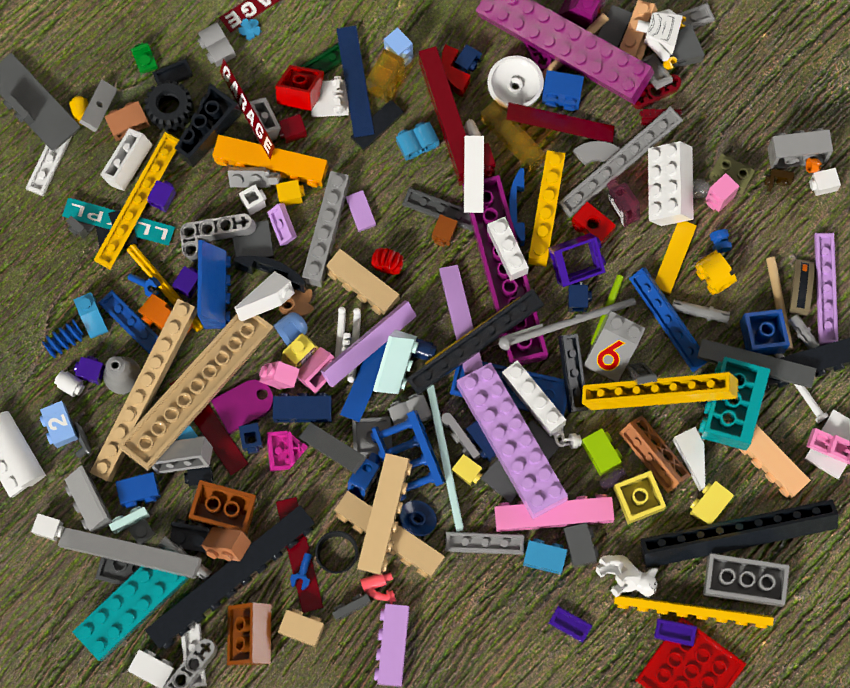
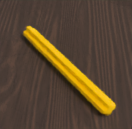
[127,244,204,332]

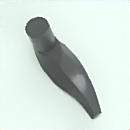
[75,422,91,459]

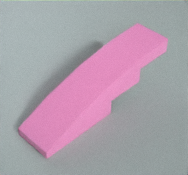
[806,428,850,464]

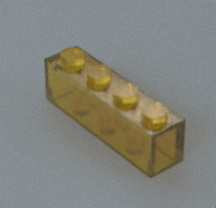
[481,100,546,172]

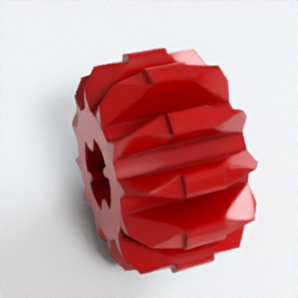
[371,248,404,275]

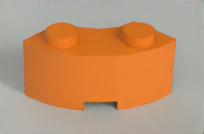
[138,294,194,335]

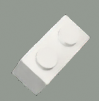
[127,649,176,688]

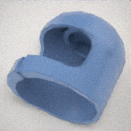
[274,312,308,346]

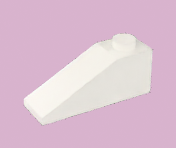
[234,271,295,321]
[673,427,705,492]

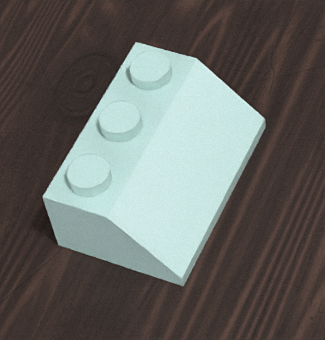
[373,330,419,394]

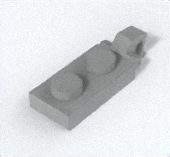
[227,167,281,188]

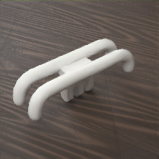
[335,307,361,383]

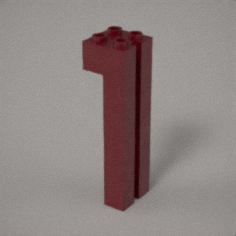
[418,46,495,186]

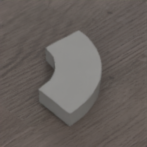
[572,141,621,165]

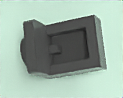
[66,216,96,239]

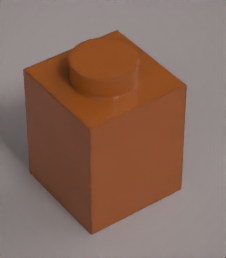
[432,214,458,247]

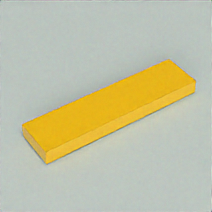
[655,221,697,295]

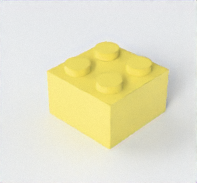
[613,471,666,524]

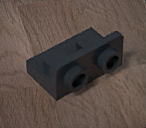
[170,519,211,553]

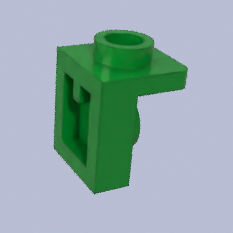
[131,43,158,75]

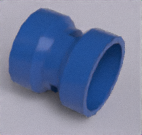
[709,229,732,253]

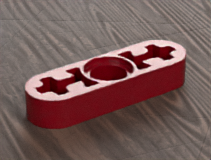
[631,74,681,109]

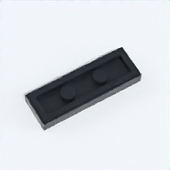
[351,100,404,151]

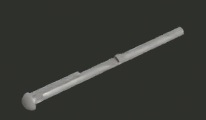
[499,298,636,350]

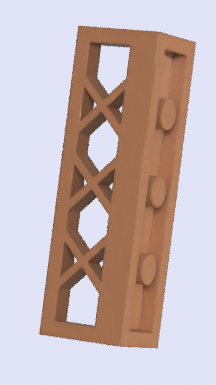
[619,415,691,493]

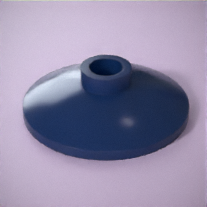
[399,500,437,536]

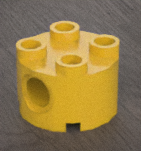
[695,250,737,295]

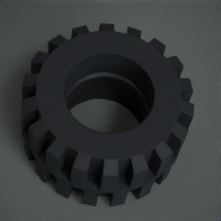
[145,80,194,132]

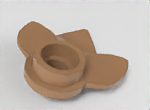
[279,289,314,316]

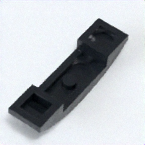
[234,256,306,293]

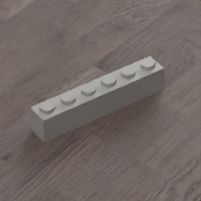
[302,171,350,287]

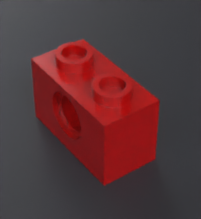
[572,201,616,246]

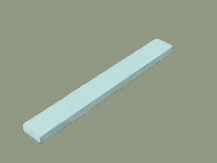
[427,385,464,532]

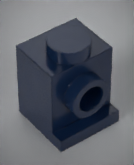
[455,44,482,74]
[239,423,263,454]

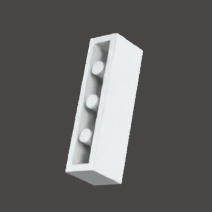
[502,360,566,437]

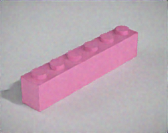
[494,494,614,533]

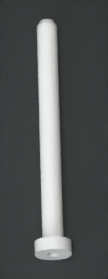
[774,353,829,424]

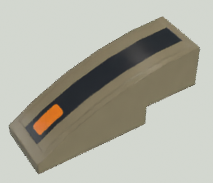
[788,259,815,316]

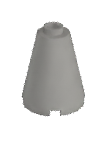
[103,356,141,395]

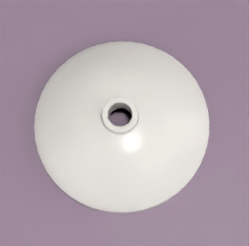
[488,56,544,108]

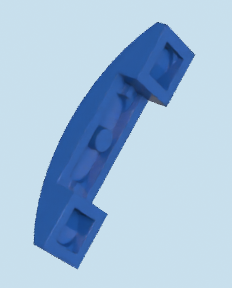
[509,168,525,246]

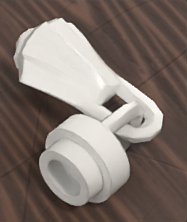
[553,427,582,449]

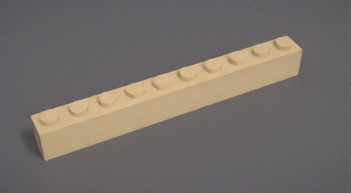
[90,299,197,482]

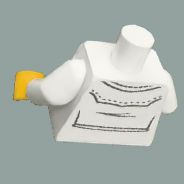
[636,9,686,70]

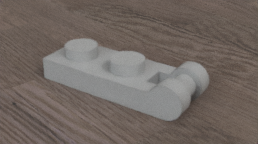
[441,413,480,461]

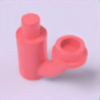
[360,572,396,604]

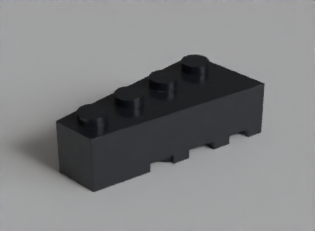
[175,83,242,168]

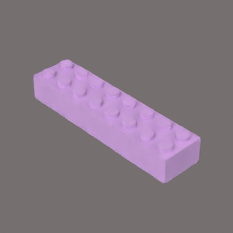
[457,362,568,519]

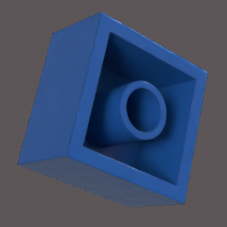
[542,70,584,111]
[740,309,790,355]

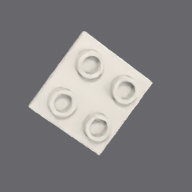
[311,76,349,117]

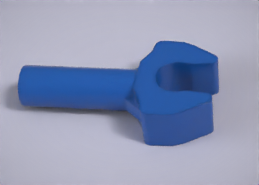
[128,273,161,297]
[290,553,312,591]

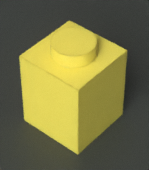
[452,454,483,486]

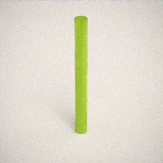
[590,275,624,345]

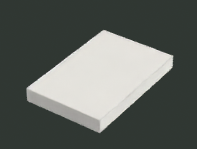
[804,409,850,479]

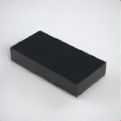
[152,58,194,86]

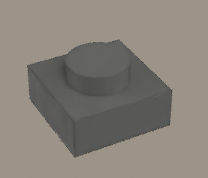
[128,518,156,545]

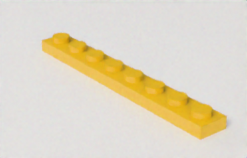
[94,132,179,270]
[613,595,774,628]

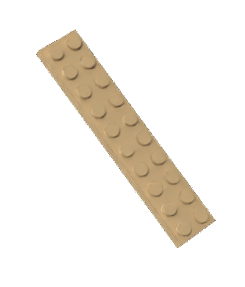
[118,314,274,471]

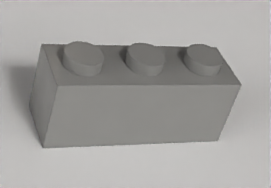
[152,436,213,474]

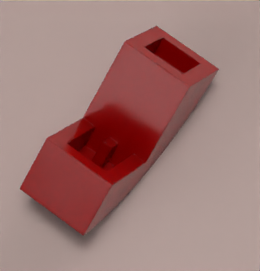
[442,44,471,97]

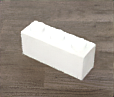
[100,128,152,191]
[487,217,529,281]

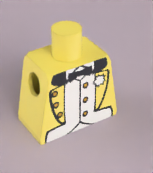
[281,333,319,368]

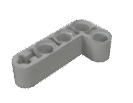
[180,213,256,262]
[163,639,218,688]

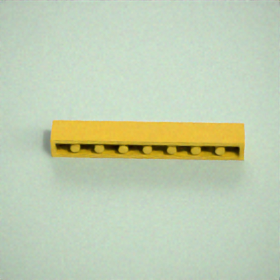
[582,372,738,410]

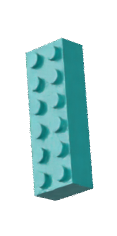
[72,566,189,661]

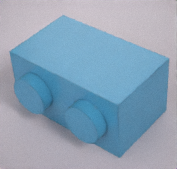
[523,539,567,575]

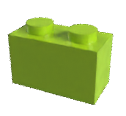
[582,429,622,476]

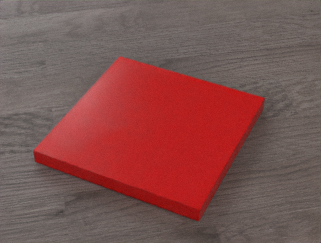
[635,617,746,688]

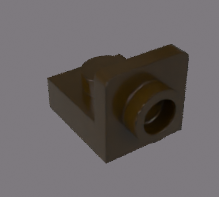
[764,169,794,192]

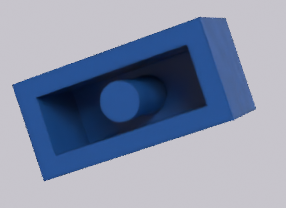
[115,472,161,509]

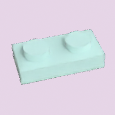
[109,506,150,534]

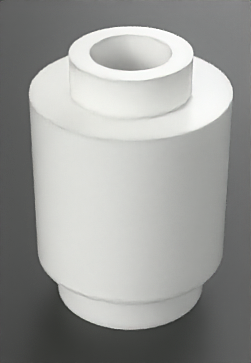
[54,371,84,397]

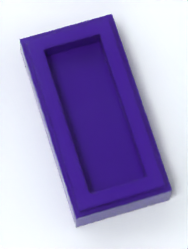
[548,606,593,643]
[654,618,697,647]

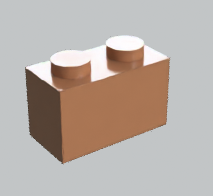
[104,101,150,142]
[201,527,251,561]

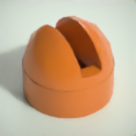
[806,158,822,173]

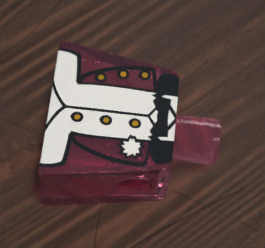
[607,180,640,228]

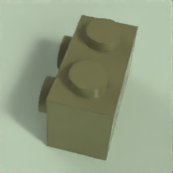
[709,153,755,195]

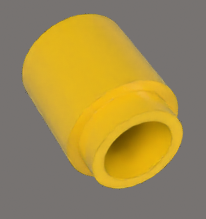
[69,96,89,125]

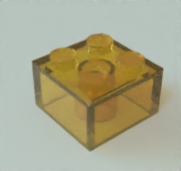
[366,49,406,102]

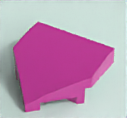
[266,431,308,472]

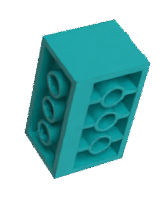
[699,356,770,451]

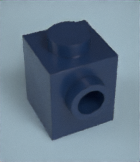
[568,282,592,312]

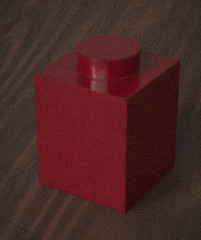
[279,114,307,144]

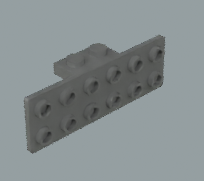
[0,53,81,152]

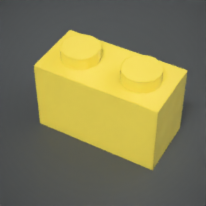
[690,481,734,526]

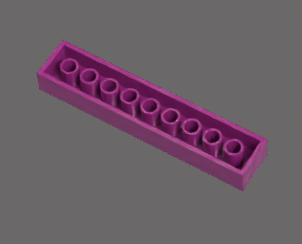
[475,0,654,105]
[463,175,548,366]

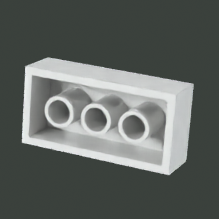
[648,141,694,226]

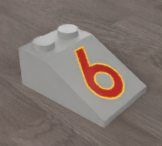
[583,311,645,382]

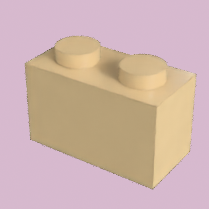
[278,608,325,647]

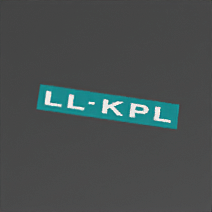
[62,198,175,246]

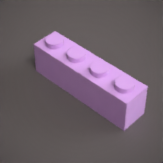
[374,604,409,687]

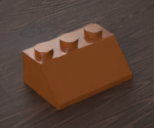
[188,480,256,536]
[227,603,272,665]

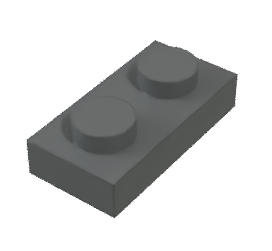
[332,594,371,622]

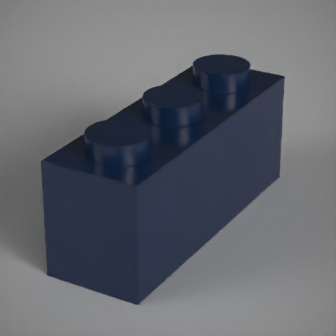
[273,393,332,423]

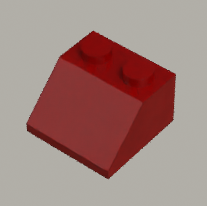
[275,65,324,111]

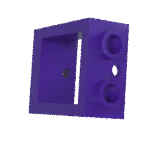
[548,233,606,287]

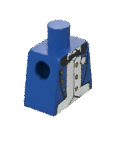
[347,452,380,501]

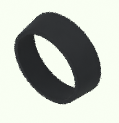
[315,531,358,574]

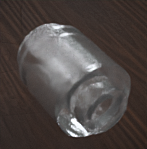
[693,179,710,199]

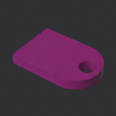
[211,380,273,435]

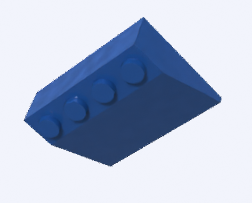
[197,240,231,329]

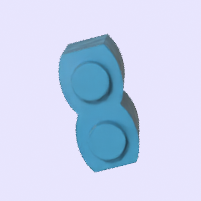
[396,122,439,161]

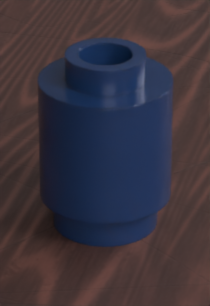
[412,338,437,361]

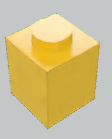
[276,180,305,206]

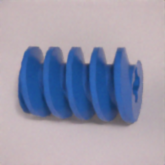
[41,319,84,358]

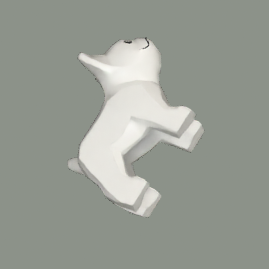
[596,555,658,597]

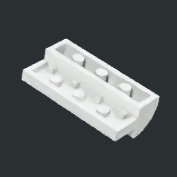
[0,411,46,498]

